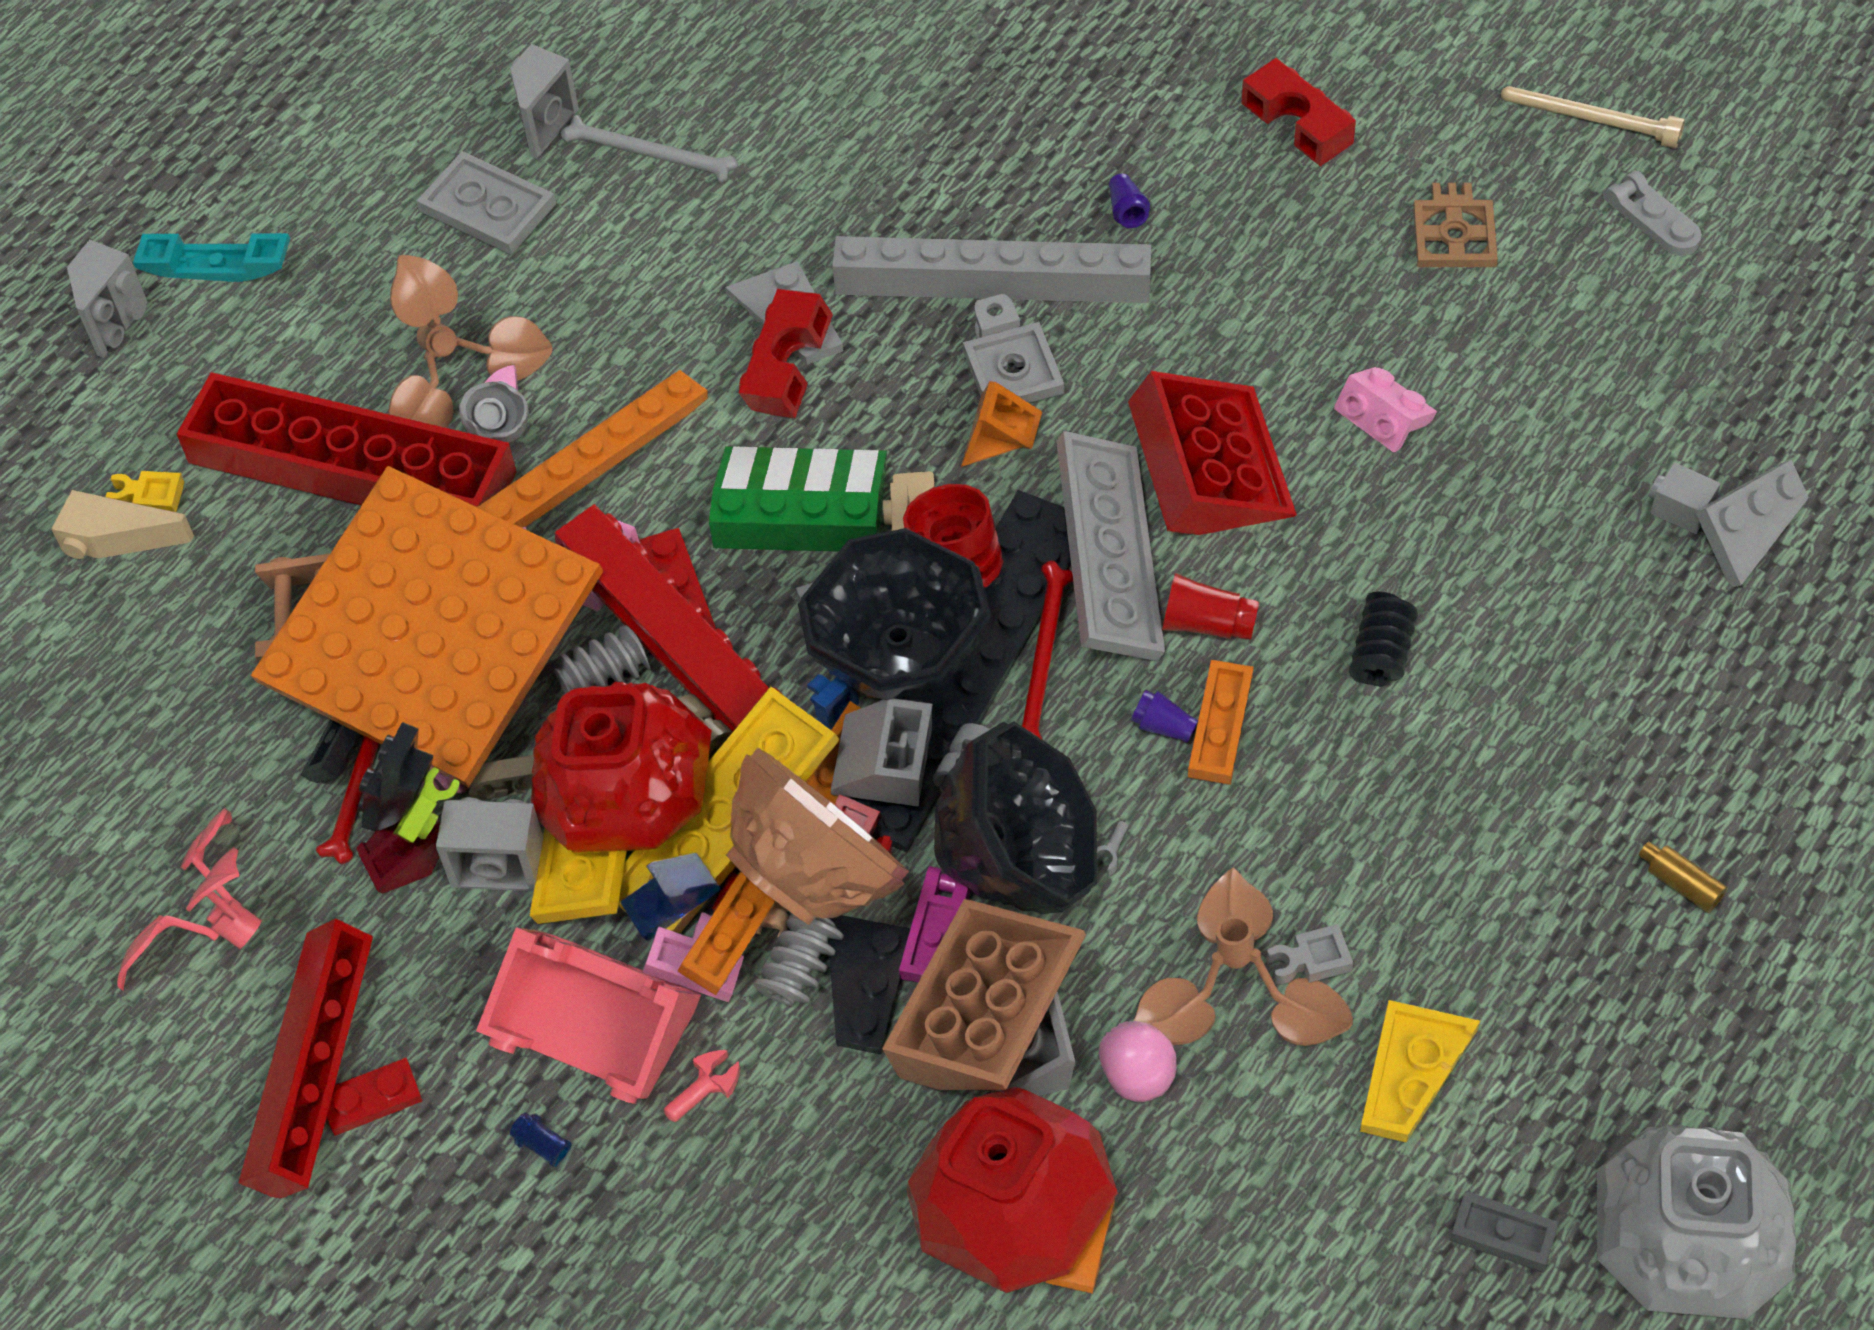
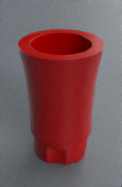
[1162,573,1259,640]

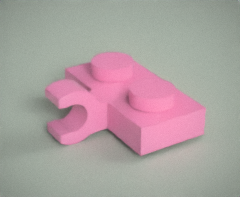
[642,912,744,1002]

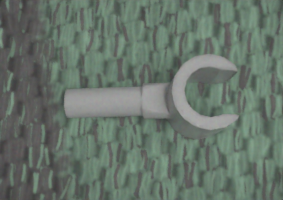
[1097,821,1129,876]

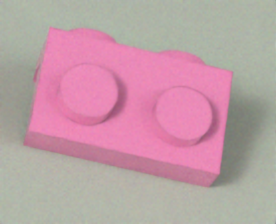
[1334,367,1437,452]

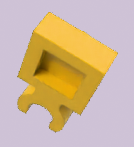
[106,471,185,512]

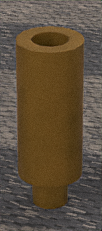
[1638,841,1728,914]

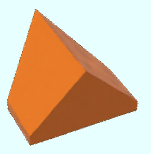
[961,381,1042,467]

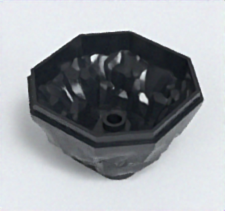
[798,528,991,701]
[934,721,1097,914]

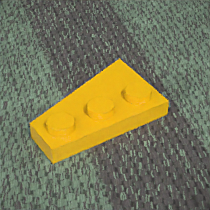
[1360,1000,1480,1143]

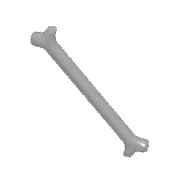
[560,115,738,183]

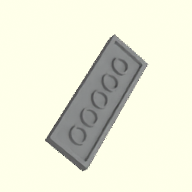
[1056,431,1165,661]

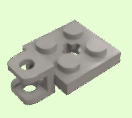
[963,294,1064,403]

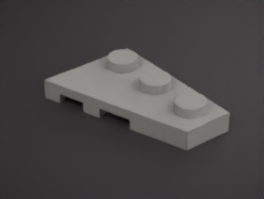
[725,261,843,364]
[1695,460,1809,587]

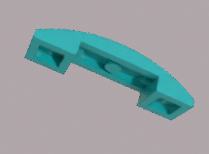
[133,233,291,282]

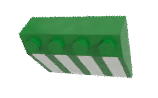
[709,446,887,552]

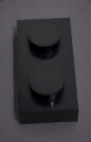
[301,719,363,783]

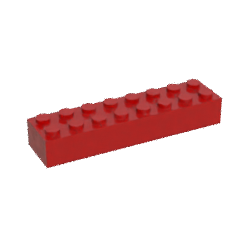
[176,372,517,507]

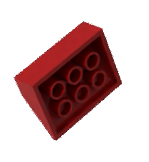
[1128,371,1297,535]

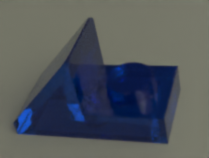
[620,852,721,942]

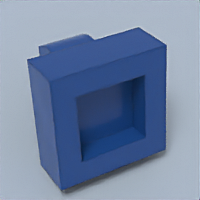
[807,674,859,730]

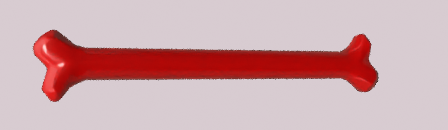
[1021,560,1073,741]
[316,736,379,864]

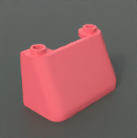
[476,927,701,1104]

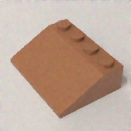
[882,899,1086,1090]

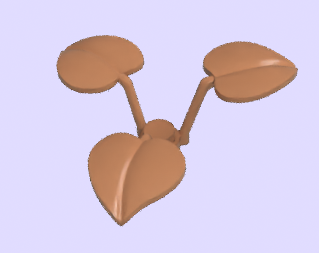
[388,255,552,428]
[1133,868,1353,1046]

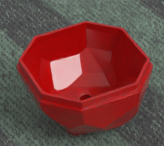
[907,1087,1118,1293]

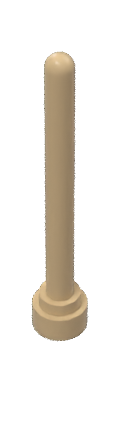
[1501,86,1685,149]

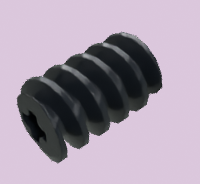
[1349,591,1418,687]

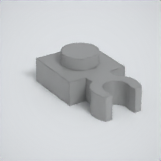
[1266,924,1353,984]

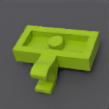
[393,767,459,843]

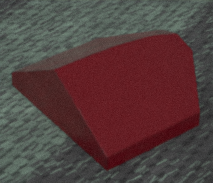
[356,809,440,894]

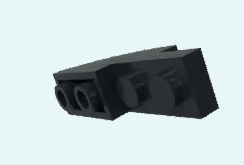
[358,722,434,831]

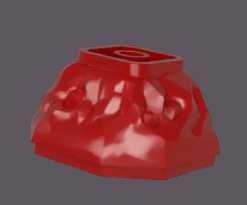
[531,682,712,852]

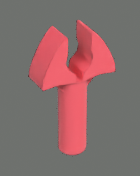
[664,1050,740,1122]

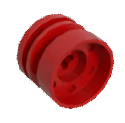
[903,484,1003,588]

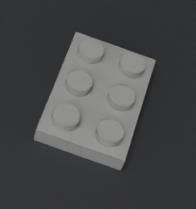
[417,151,556,255]

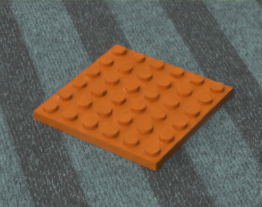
[251,466,603,788]

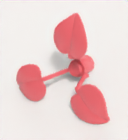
[117,808,262,991]

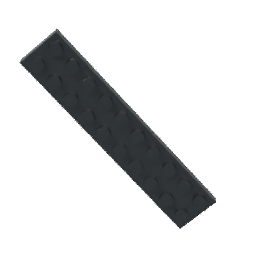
[845,490,1071,853]

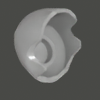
[459,381,529,444]

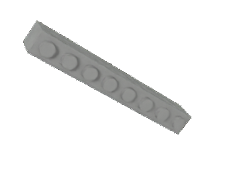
[832,236,1151,303]

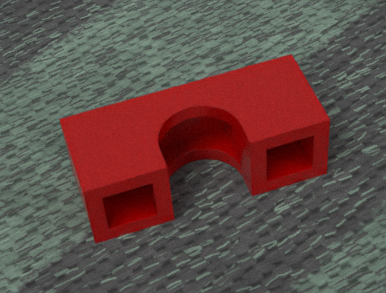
[1241,58,1356,167]
[738,288,833,418]

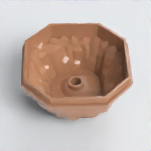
[726,748,909,925]

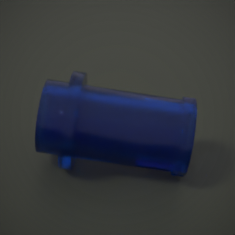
[510,1112,572,1167]

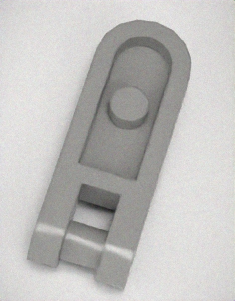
[1603,170,1702,256]

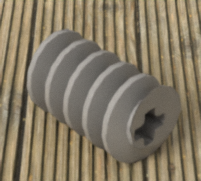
[554,625,650,694]
[753,915,844,1007]

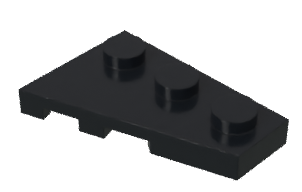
[828,915,911,1055]

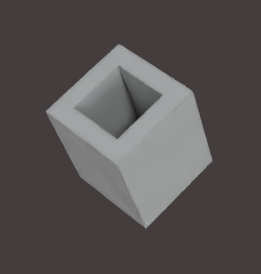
[1648,462,1721,534]

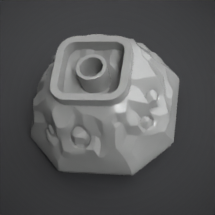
[1597,1125,1796,1319]

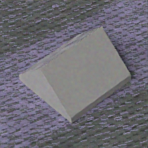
[996,992,1075,1096]

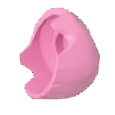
[1099,1021,1177,1102]

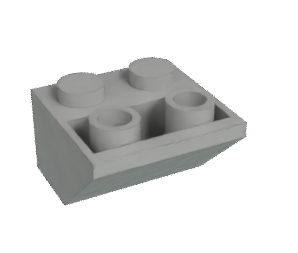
[67,239,148,358]
[831,699,932,806]

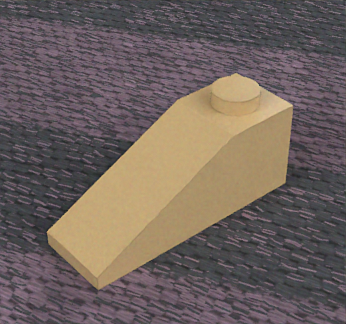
[51,490,194,559]

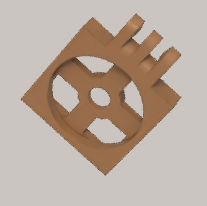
[1413,183,1498,267]

